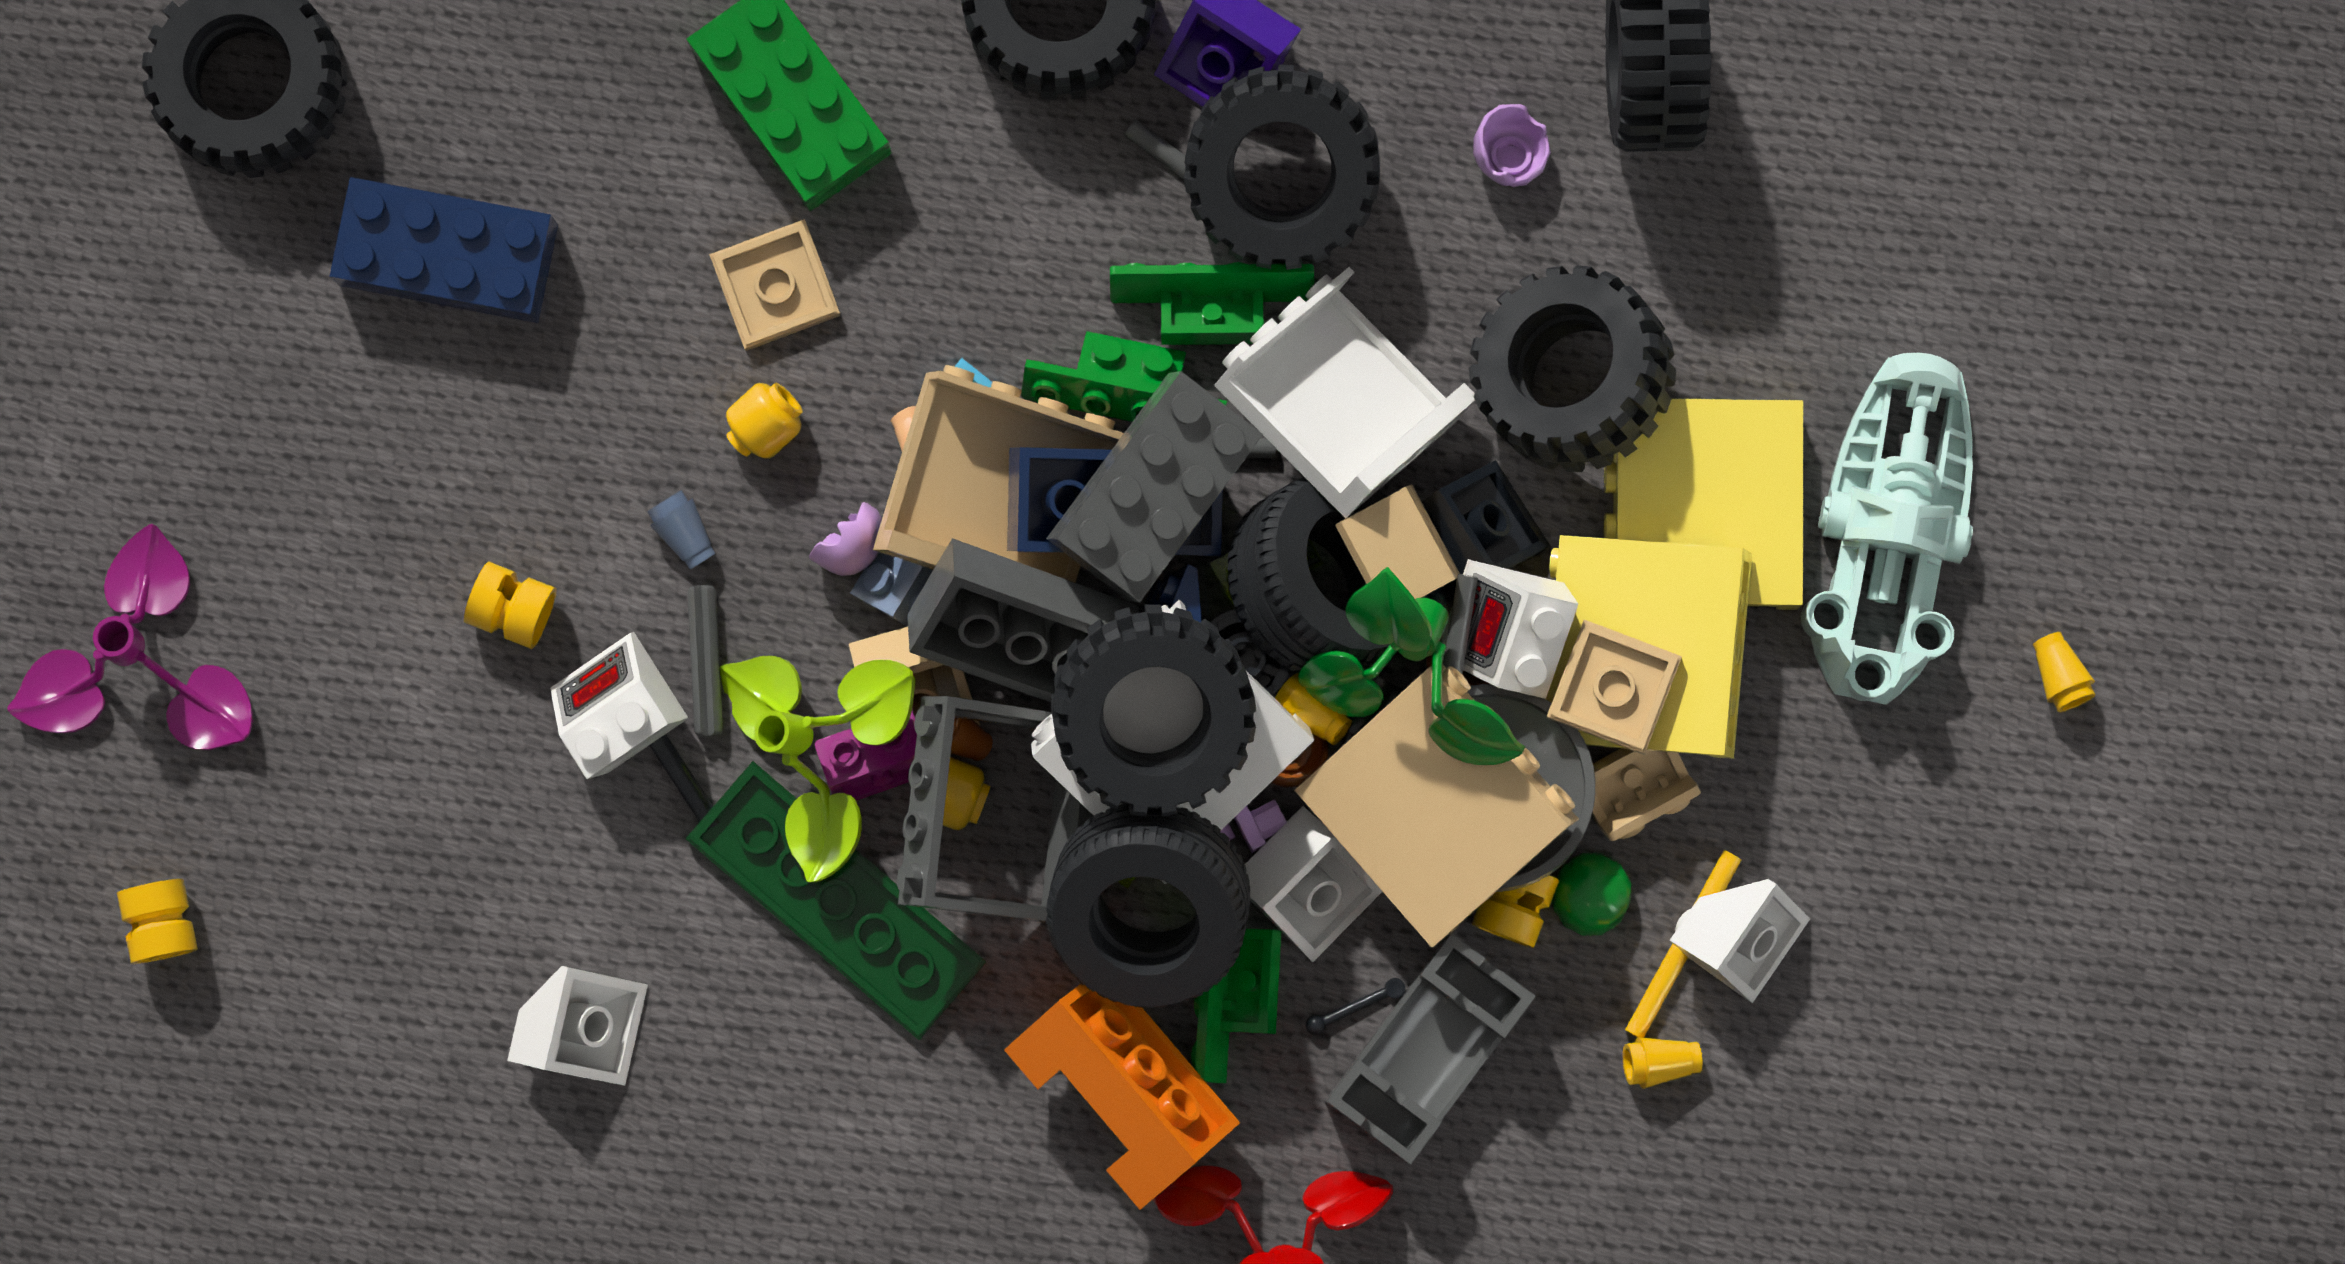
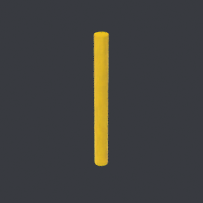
[1625,850,1742,1038]

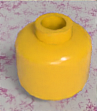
[726,383,803,459]
[943,757,991,830]

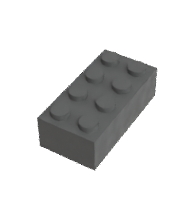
[1046,371,1263,602]
[907,538,1139,702]

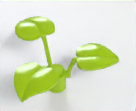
[719,656,915,882]

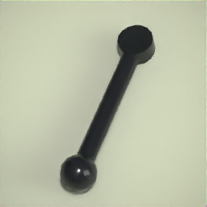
[1305,978,1405,1035]

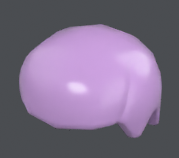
[1473,104,1551,187]
[809,502,882,576]

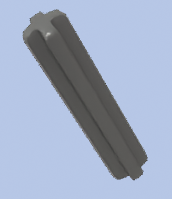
[688,585,723,737]

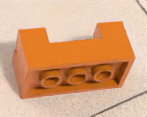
[1004,984,1240,1210]

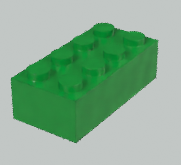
[686,0,892,212]

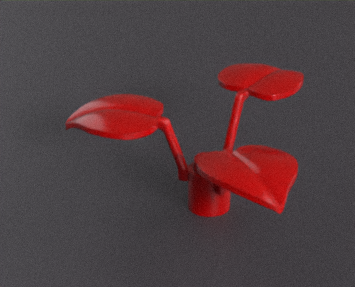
[1152,1166,1393,1264]

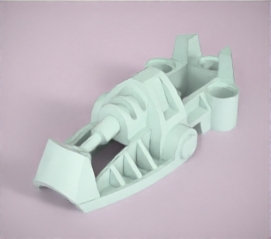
[1801,353,1973,705]

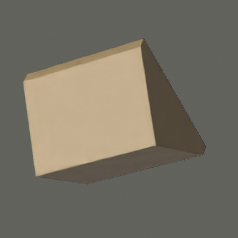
[1335,484,1460,599]

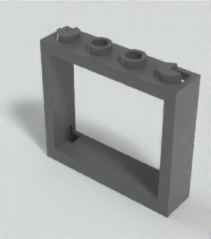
[897,696,1095,923]

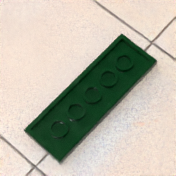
[685,761,987,1040]

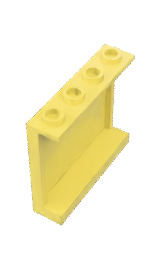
[1604,399,1803,610]
[1546,535,1752,759]

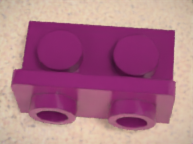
[815,711,917,801]

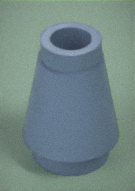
[647,490,715,569]

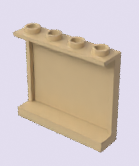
[873,365,1124,582]
[1294,664,1579,948]

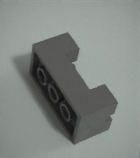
[1325,933,1536,1165]

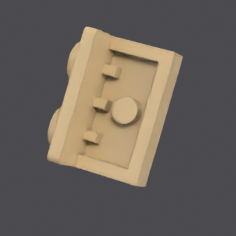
[1592,748,1701,841]

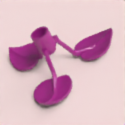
[7,524,253,750]

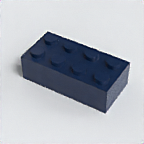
[329,177,558,323]
[1007,447,1223,556]

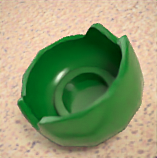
[1552,853,1632,936]

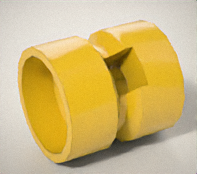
[464,561,557,649]
[1472,875,1559,948]
[116,879,198,964]

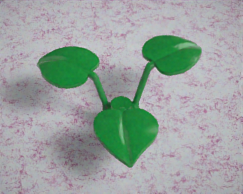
[1298,567,1526,765]

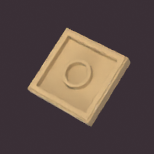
[709,219,841,351]
[1547,620,1682,755]

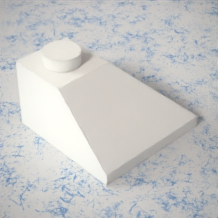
[1670,879,1810,1003]
[507,966,648,1086]

